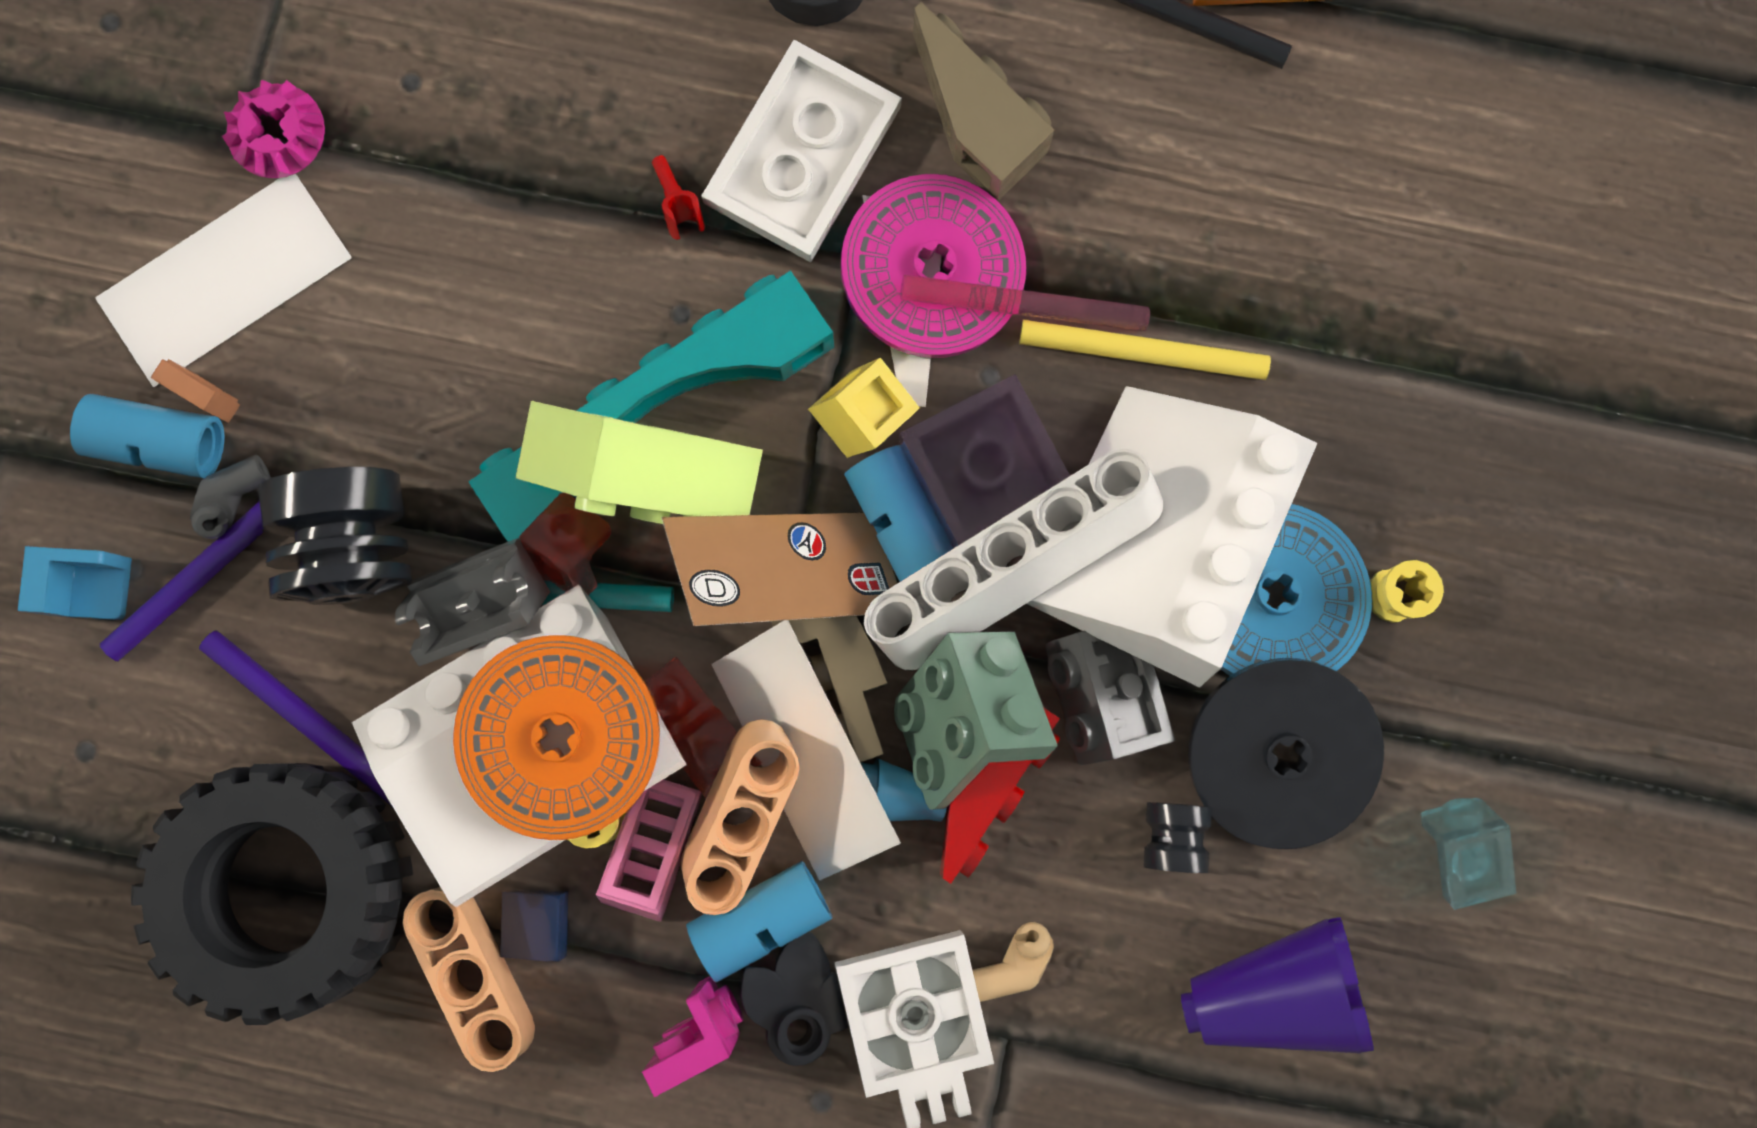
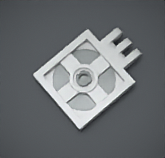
[834,930,994,1128]

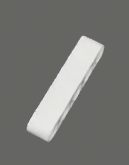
[864,449,1163,670]

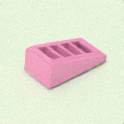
[596,779,702,922]

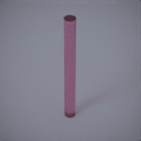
[900,274,1150,331]

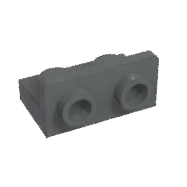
[1045,631,1175,766]

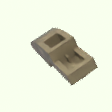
[771,616,888,762]

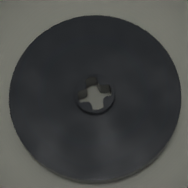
[1188,658,1384,849]

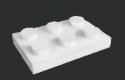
[701,40,902,262]

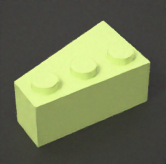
[516,401,763,524]

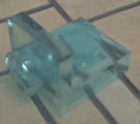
[1421,798,1516,910]

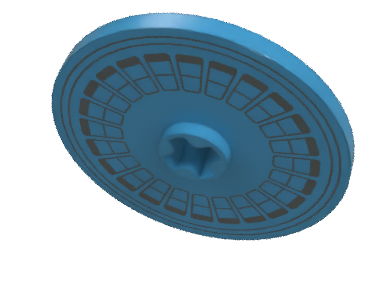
[1221,504,1372,676]

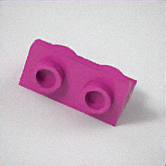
[642,976,744,1097]

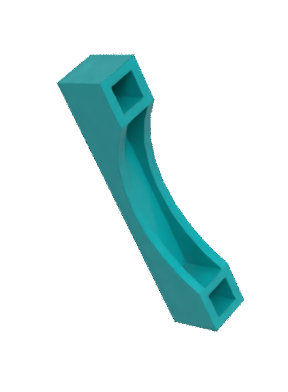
[468,270,835,551]

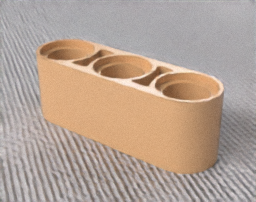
[680,719,799,915]
[403,887,535,1072]

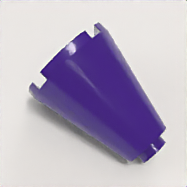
[1181,917,1374,1054]

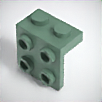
[894,632,1058,810]

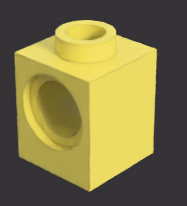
[808,358,920,458]

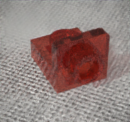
[519,492,611,596]

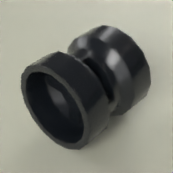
[1143,802,1212,873]

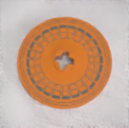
[453,635,660,840]

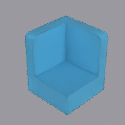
[18,546,132,620]

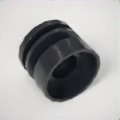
[258,467,412,605]

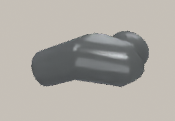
[190,455,271,539]

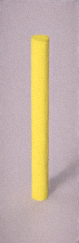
[1019,319,1271,380]

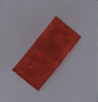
[645,657,762,798]

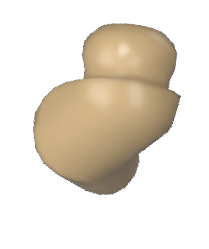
[972,922,1054,1002]

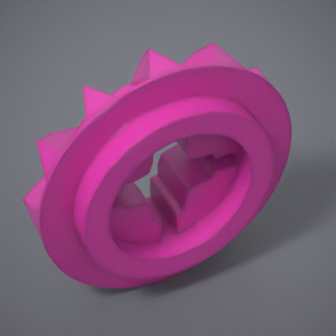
[222,80,325,178]

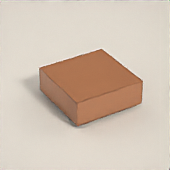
[150,359,240,423]

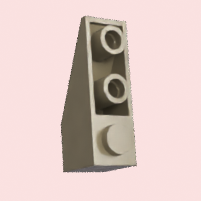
[913,2,1055,201]

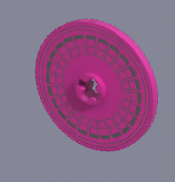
[841,174,1026,358]

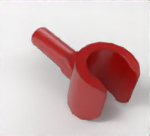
[652,155,705,240]

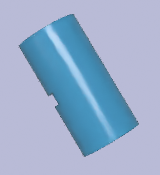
[70,394,225,479]
[844,445,954,582]
[686,861,833,982]

